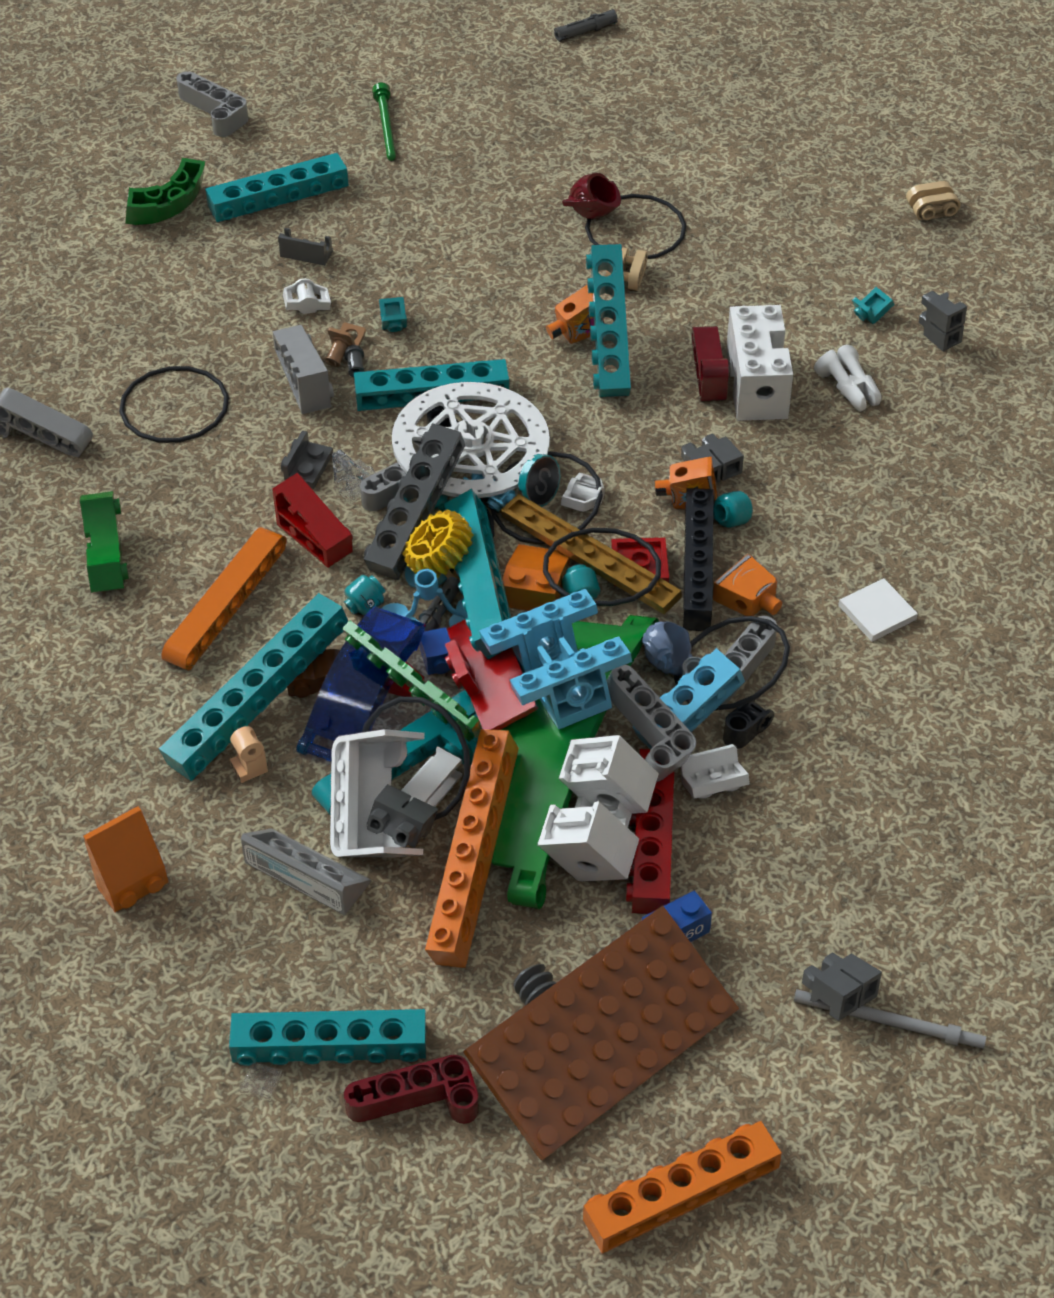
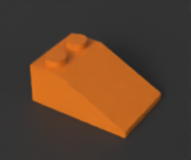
[502,544,571,611]
[83,806,169,912]

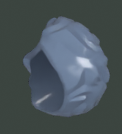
[641,621,693,676]

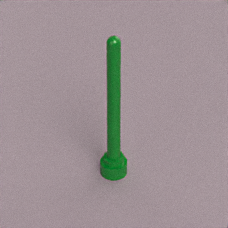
[372,82,396,161]

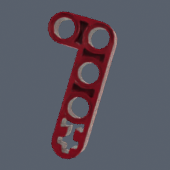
[691,326,729,401]
[344,1055,479,1124]

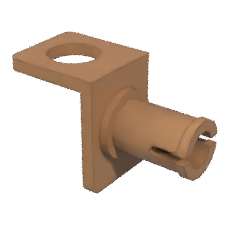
[325,322,366,368]

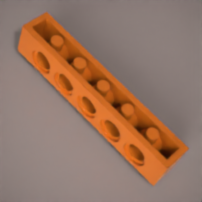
[583,1121,782,1254]

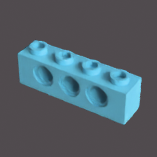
[632,648,745,749]

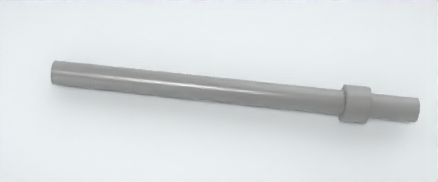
[794,989,987,1049]

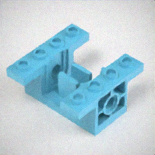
[479,589,632,730]

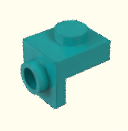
[852,287,895,324]
[379,297,407,332]
[440,727,477,765]

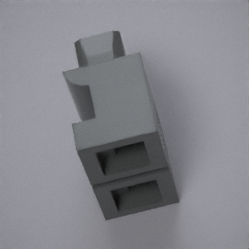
[919,291,967,351]
[681,433,744,484]
[366,784,438,848]
[802,952,882,1021]

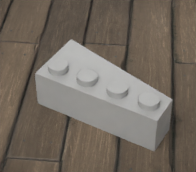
[272,325,334,414]

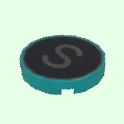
[518,454,560,507]

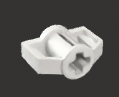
[283,278,331,314]
[561,473,605,512]

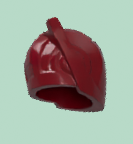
[562,173,621,220]

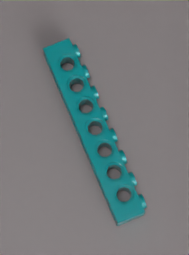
[159,593,348,781]

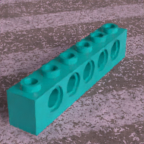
[205,153,349,222]
[586,244,631,397]
[354,359,509,411]
[229,1009,426,1066]

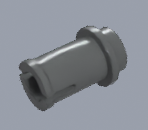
[344,345,365,377]

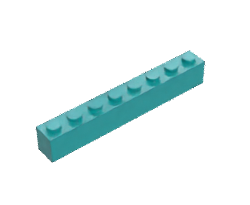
[444,488,511,659]

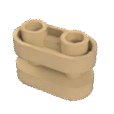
[906,181,961,221]
[605,247,648,291]

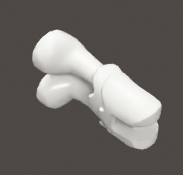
[814,345,881,412]

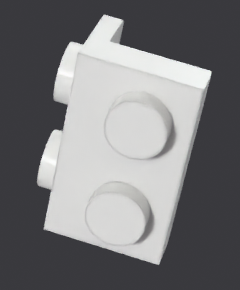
[680,744,750,799]

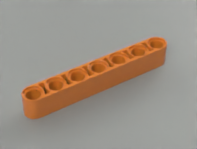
[162,527,287,671]

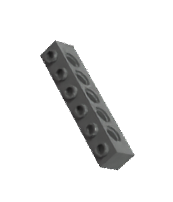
[364,423,465,580]

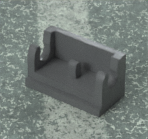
[278,228,333,266]

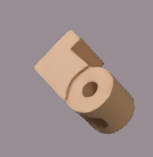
[230,726,268,783]

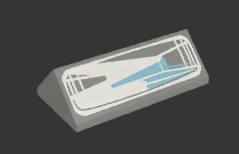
[241,828,371,915]

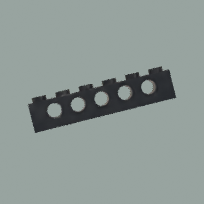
[683,488,714,631]

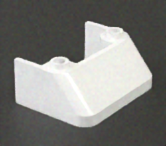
[330,729,424,857]

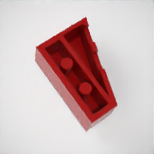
[272,473,353,568]

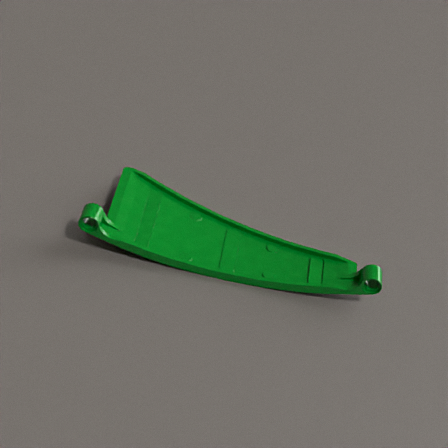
[491,615,659,909]

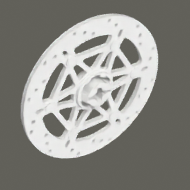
[392,382,550,498]

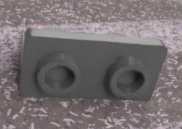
[281,430,333,489]

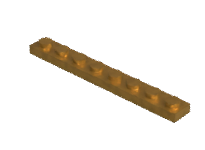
[501,493,682,615]

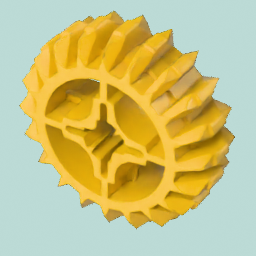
[403,509,473,578]

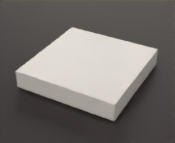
[839,578,918,642]

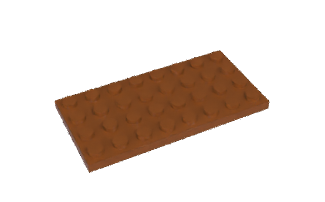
[463,905,739,1161]

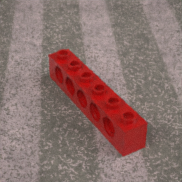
[626,749,674,914]

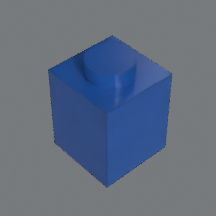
[419,627,451,675]

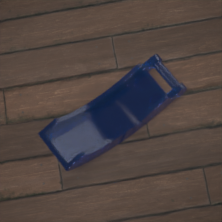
[296,606,426,762]

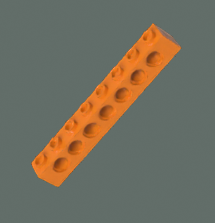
[425,729,519,968]

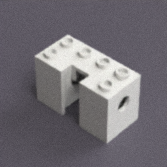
[726,305,793,421]
[538,735,659,881]

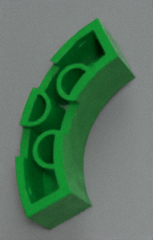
[125,158,205,225]
[80,491,129,593]

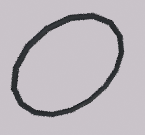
[585,194,687,259]
[119,366,229,443]
[491,451,603,545]
[543,528,661,606]
[674,616,790,711]
[362,697,470,821]

